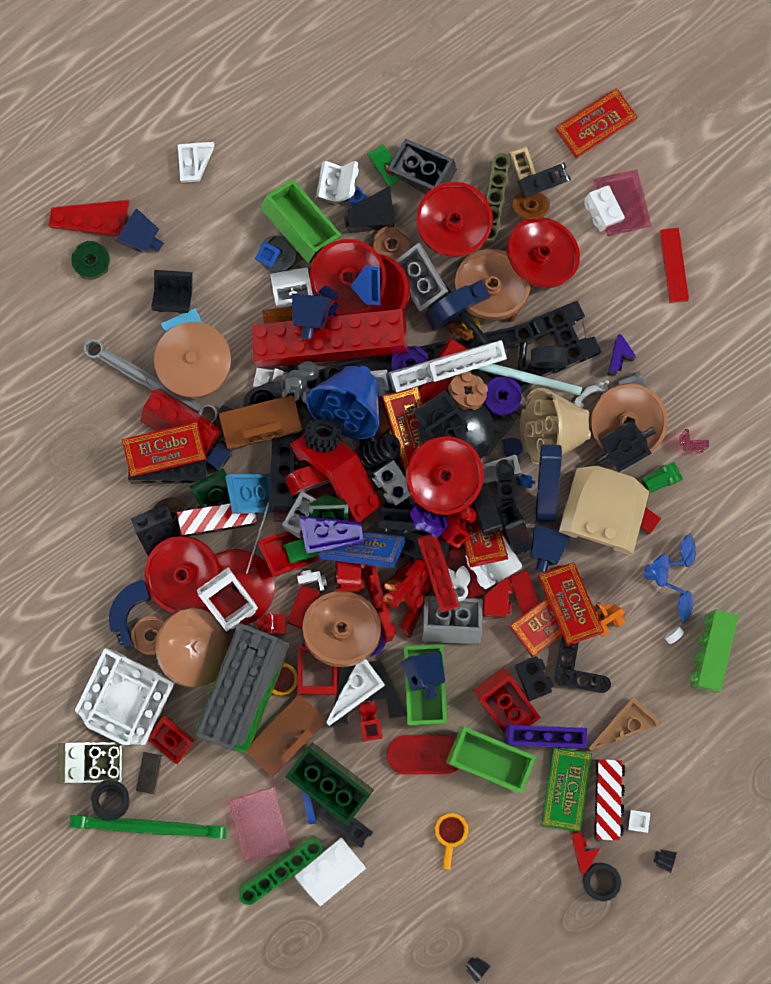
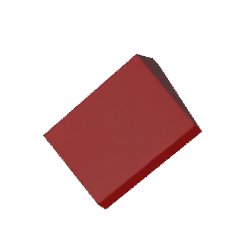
[148,716,196,765]

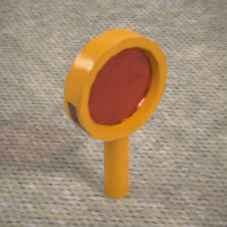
[273,640,298,696]
[435,813,468,870]

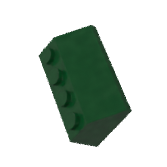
[285,742,374,826]

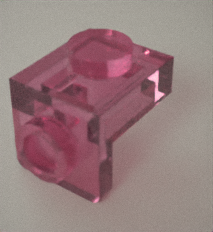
[679,429,709,454]

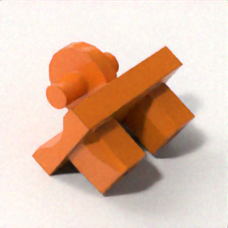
[595,602,625,637]

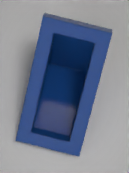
[350,266,380,306]

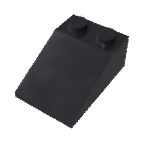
[387,139,457,195]

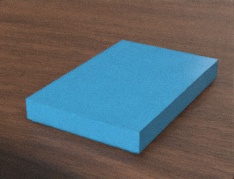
[226,474,273,514]

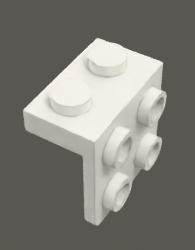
[316,161,359,205]
[465,536,522,589]

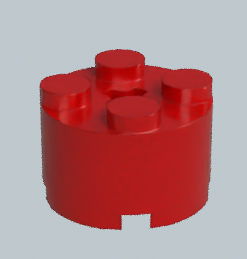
[335,561,365,592]

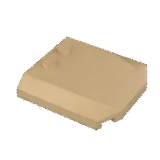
[558,466,649,555]

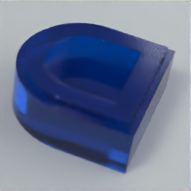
[502,438,523,458]

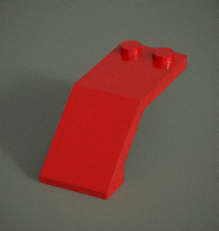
[290,434,383,522]
[258,516,351,577]

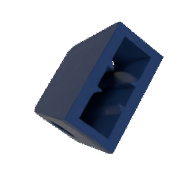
[116,209,164,253]
[292,293,332,340]
[530,525,571,573]
[401,652,445,700]

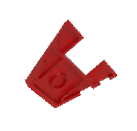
[386,560,432,638]

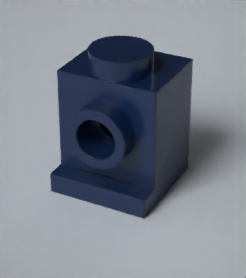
[203,441,233,471]

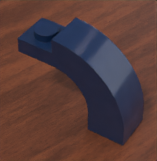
[425,280,490,331]
[109,580,151,648]

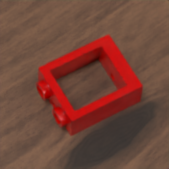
[298,643,337,695]

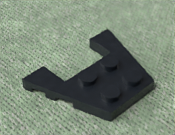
[331,660,407,727]

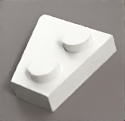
[178,142,214,183]

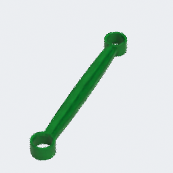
[69,815,228,839]

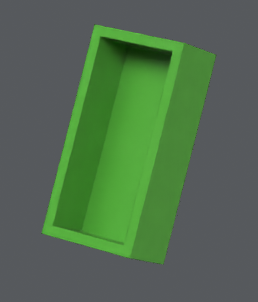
[260,179,341,264]
[689,609,739,693]
[403,644,447,726]
[446,726,536,794]

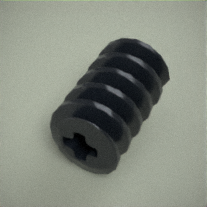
[357,434,401,468]

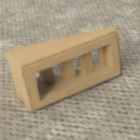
[507,146,536,180]

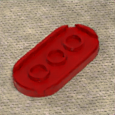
[387,735,459,774]

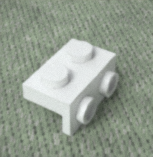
[584,185,625,232]

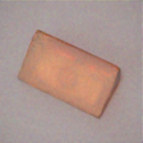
[262,306,293,324]

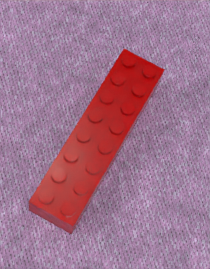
[252,309,408,368]

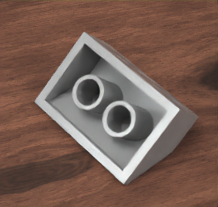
[395,243,448,312]
[422,596,482,644]

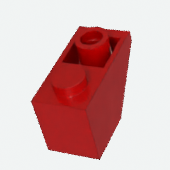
[482,578,513,618]

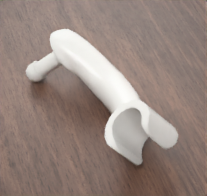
[573,380,609,408]

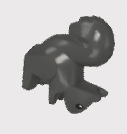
[281,361,318,403]

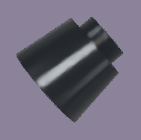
[653,849,677,873]
[465,957,491,983]

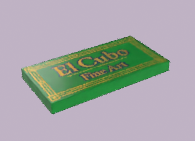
[541,747,592,832]

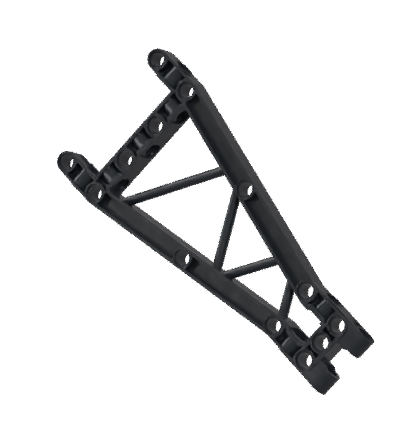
[292,301,602,499]

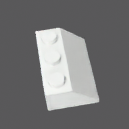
[295,837,366,906]

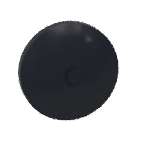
[418,391,494,459]

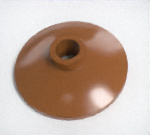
[512,193,550,219]

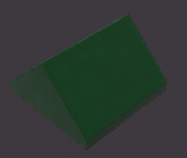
[309,494,348,521]

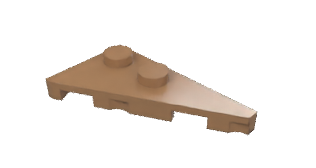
[588,697,661,751]

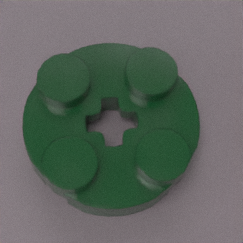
[71,241,110,279]

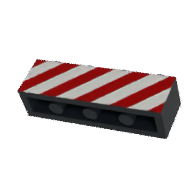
[174,501,257,537]
[594,759,625,840]

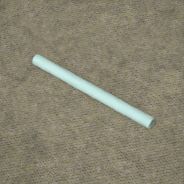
[477,364,582,396]

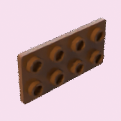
[219,395,302,450]
[247,694,327,777]

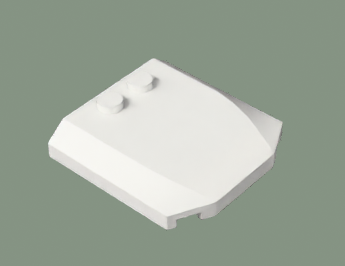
[75,648,175,745]

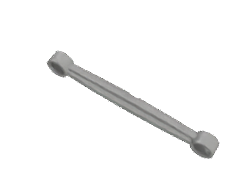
[84,339,218,423]

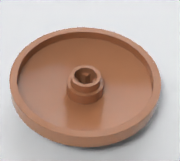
[454,249,530,320]
[154,322,231,398]
[590,383,668,452]
[302,592,381,667]
[156,608,230,687]

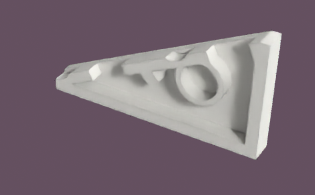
[327,659,385,726]

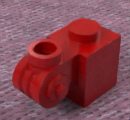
[441,506,477,549]
[257,613,287,635]
[358,700,383,742]

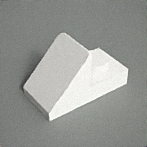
[253,368,291,394]

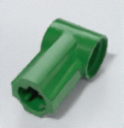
[642,462,683,494]

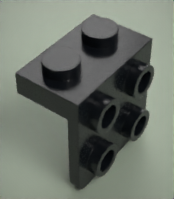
[151,270,193,313]
[131,503,178,557]

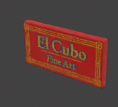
[555,88,638,159]
[381,386,423,471]
[121,421,207,477]
[464,504,508,568]
[538,562,604,646]
[509,598,562,657]

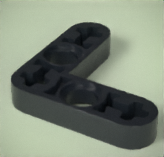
[555,635,611,693]

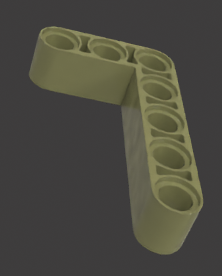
[483,153,510,246]

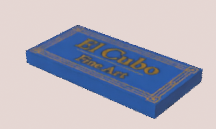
[319,532,405,568]

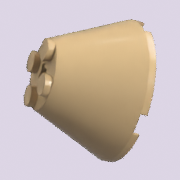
[520,388,591,465]

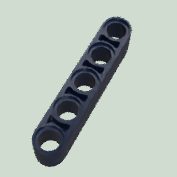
[536,445,562,522]

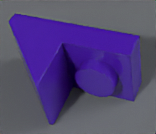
[608,334,636,376]

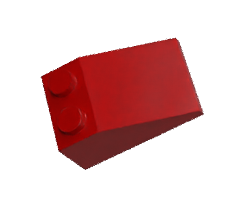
[472,667,541,734]

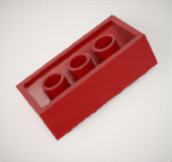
[140,389,223,461]

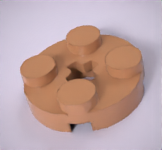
[373,226,411,260]
[448,371,488,410]
[131,616,164,655]

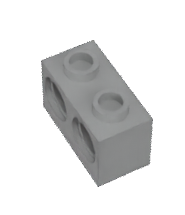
[372,460,411,505]
[282,491,316,539]

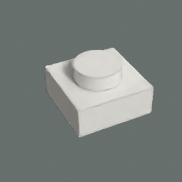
[627,810,650,833]

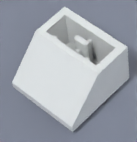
[270,267,313,311]

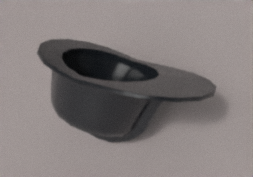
[244,382,288,407]

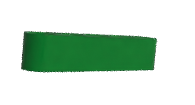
[239,835,322,905]

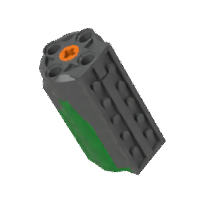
[195,624,290,754]

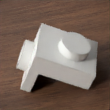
[297,570,327,592]

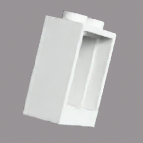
[197,567,258,631]

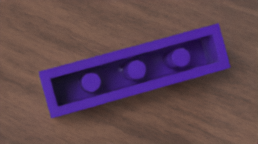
[505,724,587,748]

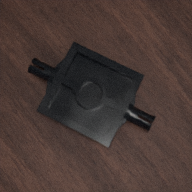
[595,420,656,473]

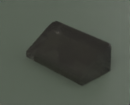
[136,752,163,794]

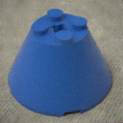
[306,366,379,439]

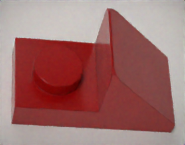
[570,832,600,873]

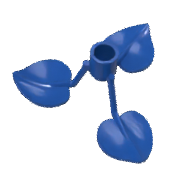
[644,534,696,624]

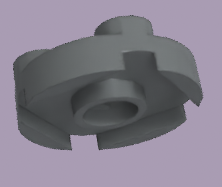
[260,235,297,273]

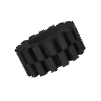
[304,417,341,453]

